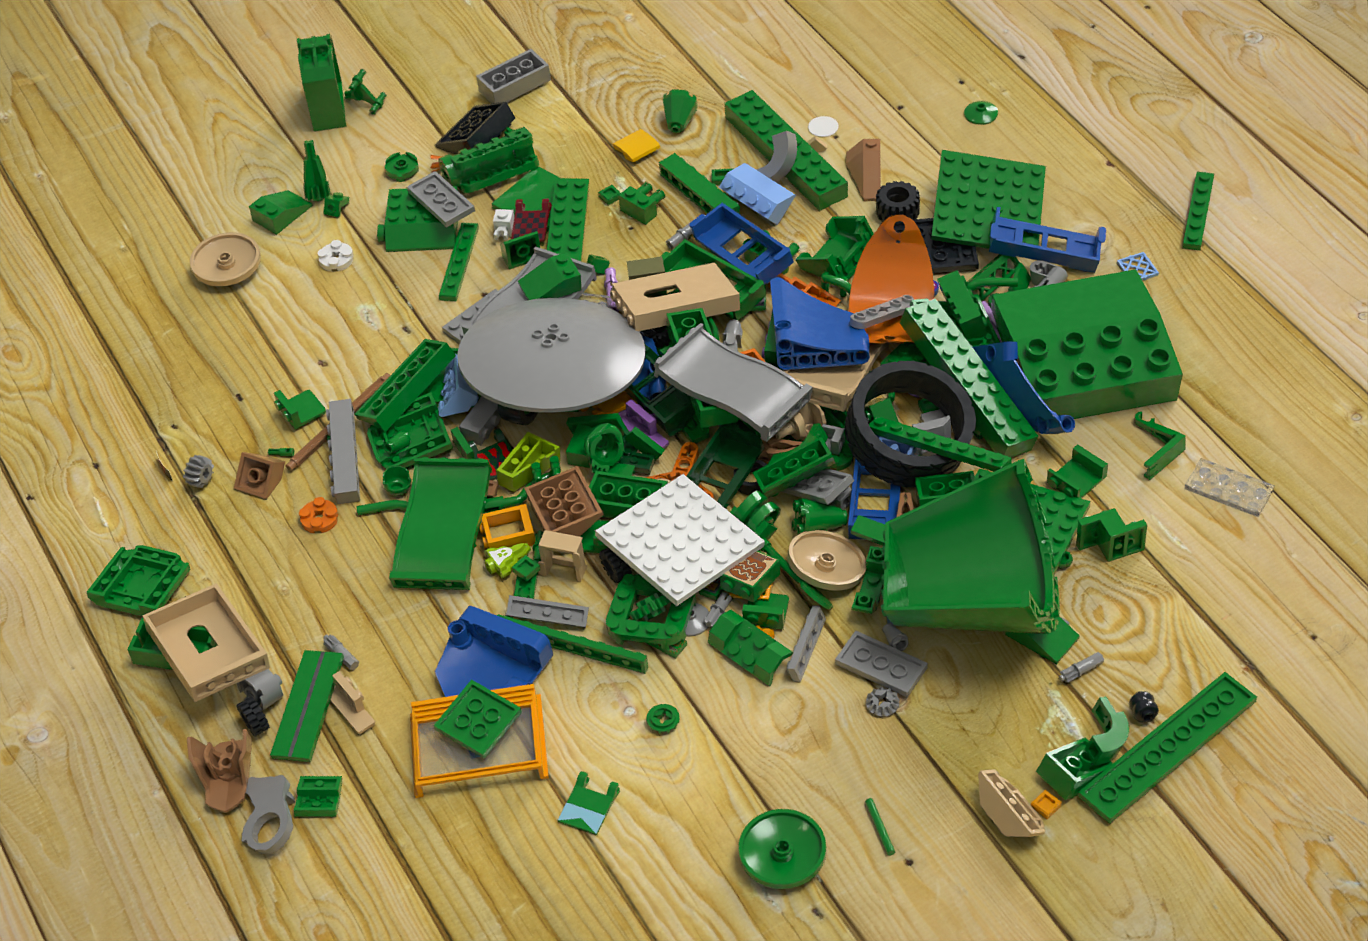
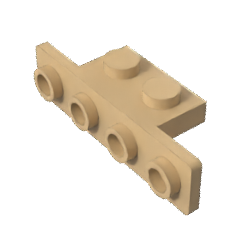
[330,671,375,734]

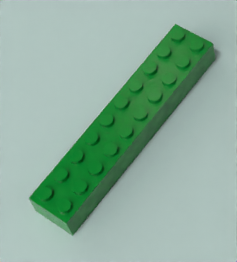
[724,90,848,211]
[900,299,1038,457]

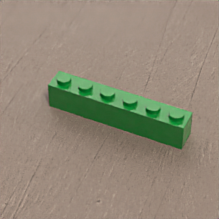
[659,153,740,214]

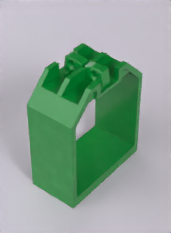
[297,34,347,132]

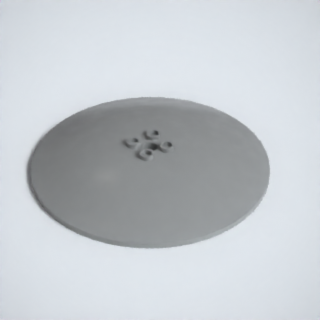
[457,298,645,412]

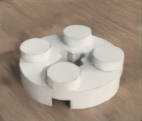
[318,240,354,271]

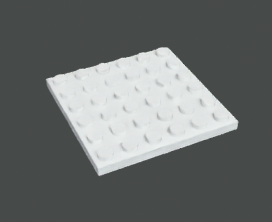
[595,474,765,606]

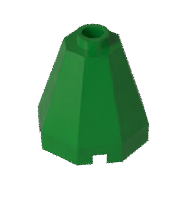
[663,89,698,133]

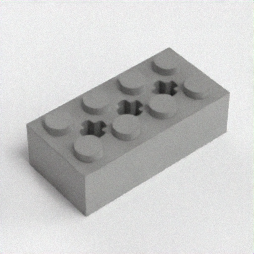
[476,49,551,104]

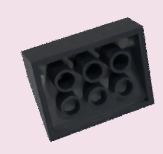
[435,102,516,155]

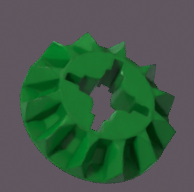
[646,704,680,734]

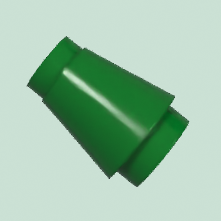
[384,431,411,454]

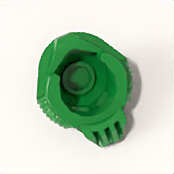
[584,423,625,473]

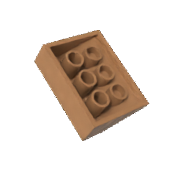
[524,466,603,537]

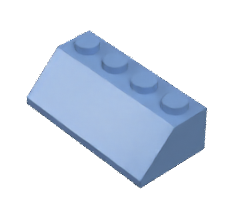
[719,163,796,225]

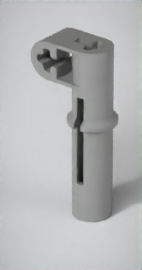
[1030,260,1068,287]

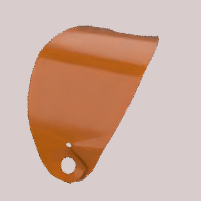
[849,215,934,344]

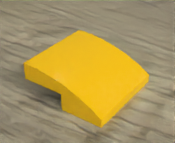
[613,129,661,162]

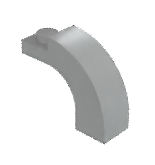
[757,131,797,182]

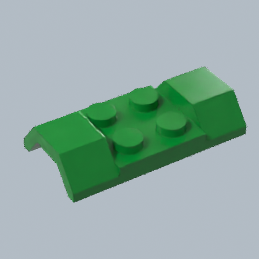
[708,610,793,686]

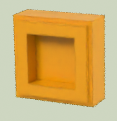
[1031,790,1062,819]

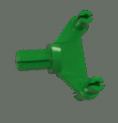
[344,69,387,115]

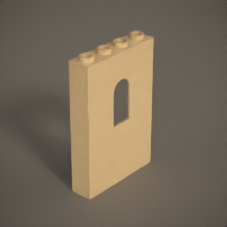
[610,263,740,331]
[143,583,270,702]

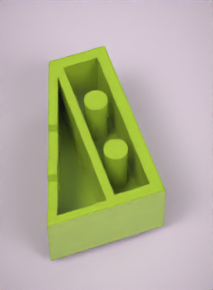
[497,432,561,492]

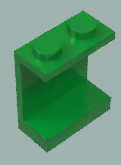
[1047,444,1108,498]

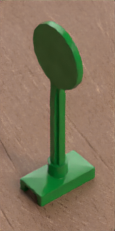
[754,520,833,610]

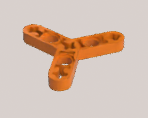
[645,442,714,499]

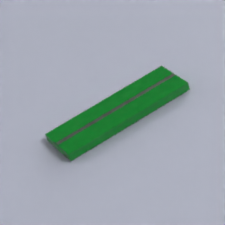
[270,650,344,762]

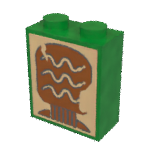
[720,551,780,602]

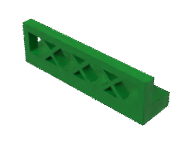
[967,254,1020,301]

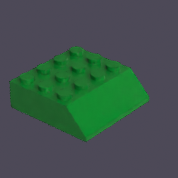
[384,186,458,252]

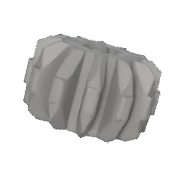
[183,455,214,488]

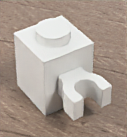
[493,209,514,240]

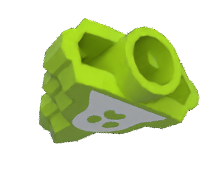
[484,543,531,578]

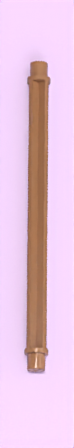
[286,373,391,471]

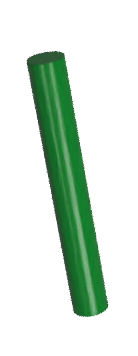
[865,798,896,856]

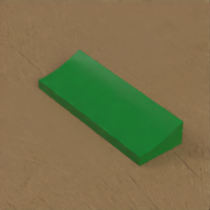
[354,339,456,432]

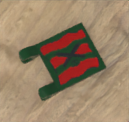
[468,428,513,481]

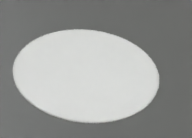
[808,116,838,137]

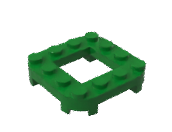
[606,574,696,650]

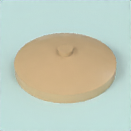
[190,232,261,286]
[787,530,866,590]

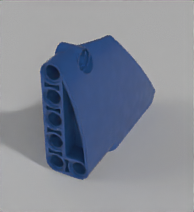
[435,606,553,759]

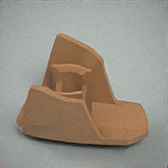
[187,729,252,813]

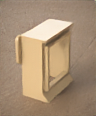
[538,530,588,582]

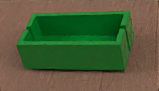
[127,618,218,670]

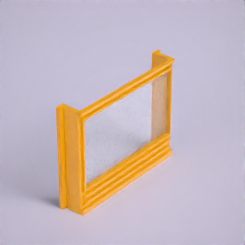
[410,684,549,798]

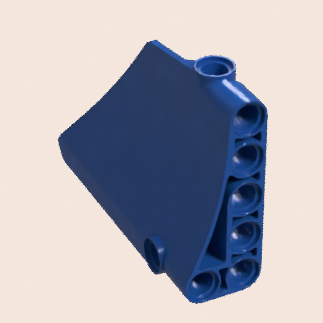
[770,277,870,370]

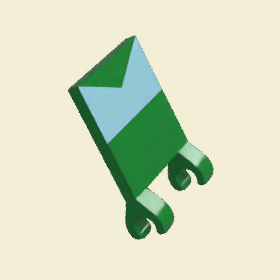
[558,771,620,836]

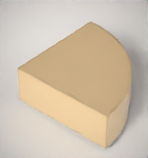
[807,136,827,152]

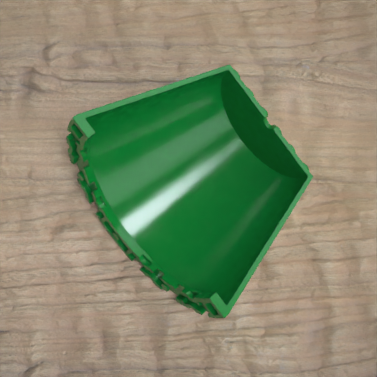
[881,459,1060,634]

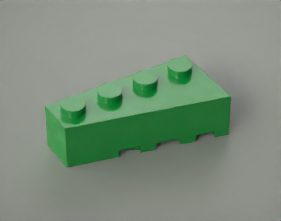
[937,270,988,339]

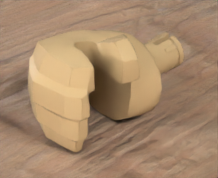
[774,403,826,441]

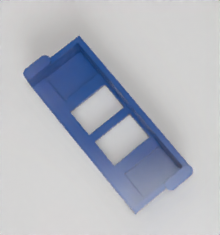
[689,203,794,285]
[989,207,1106,273]
[848,435,901,540]

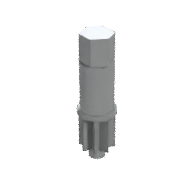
[323,635,359,670]
[1059,652,1104,683]

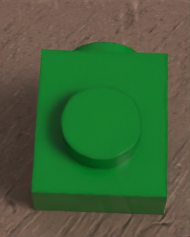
[324,192,350,217]

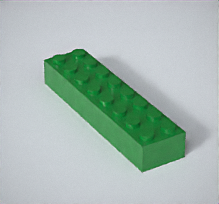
[666,308,738,428]

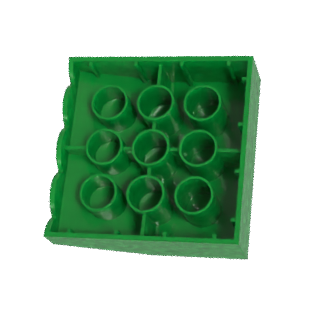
[991,269,1183,419]

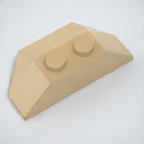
[978,769,1046,837]

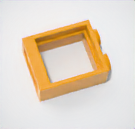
[479,504,535,549]

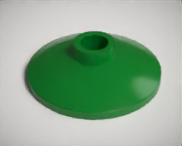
[964,101,998,125]

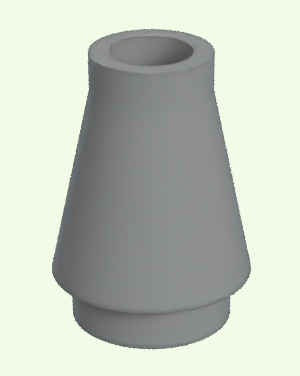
[882,623,908,651]

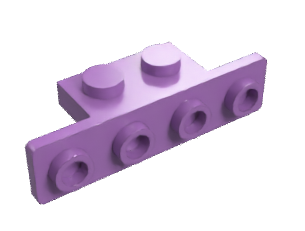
[618,399,669,448]

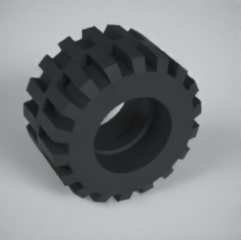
[876,181,920,222]

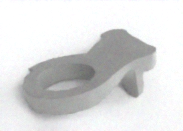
[242,775,295,854]

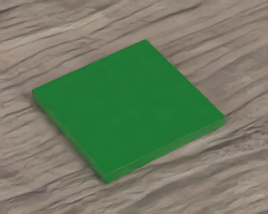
[491,167,589,233]

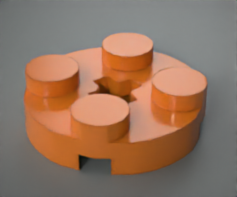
[299,497,339,533]

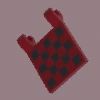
[511,199,552,242]

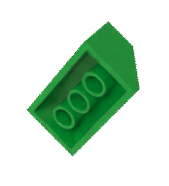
[753,436,835,498]
[589,471,668,519]

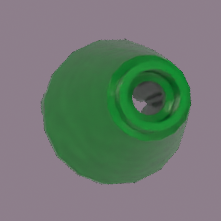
[791,498,848,535]

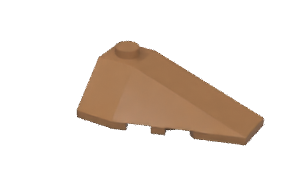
[846,139,881,201]

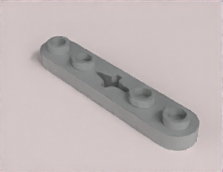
[849,295,914,329]

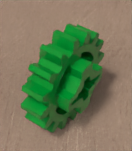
[630,593,671,621]

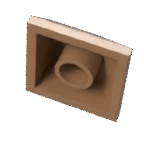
[234,452,285,499]

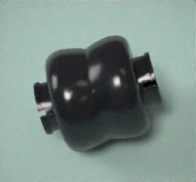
[1129,691,1159,722]

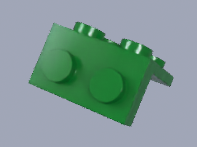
[274,390,326,429]
[742,593,789,629]

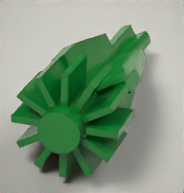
[303,140,331,201]

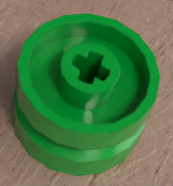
[734,491,781,532]

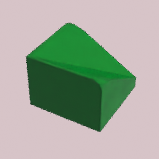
[587,254,610,274]

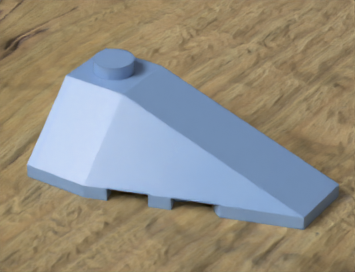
[438,354,479,417]

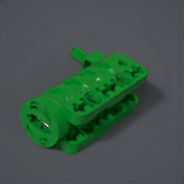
[438,127,539,193]

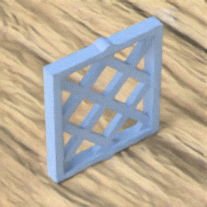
[1117,252,1159,280]

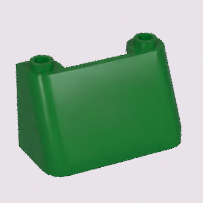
[795,216,874,280]

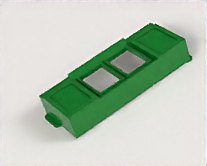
[660,239,766,321]

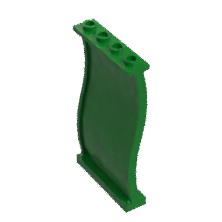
[389,457,492,590]

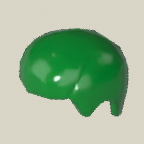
[382,466,411,495]

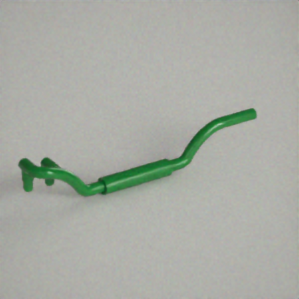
[821,271,1018,302]
[356,456,561,515]

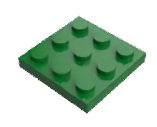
[433,679,522,759]

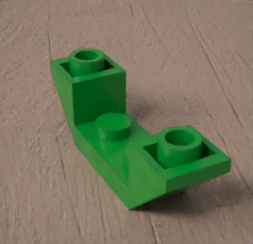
[852,546,884,614]

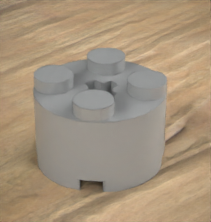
[237,669,284,711]

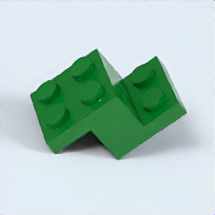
[1076,508,1148,562]

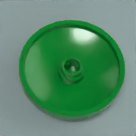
[738,809,826,889]

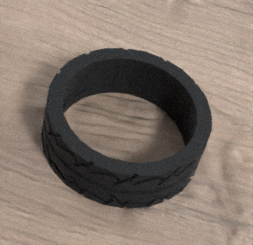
[844,361,976,487]

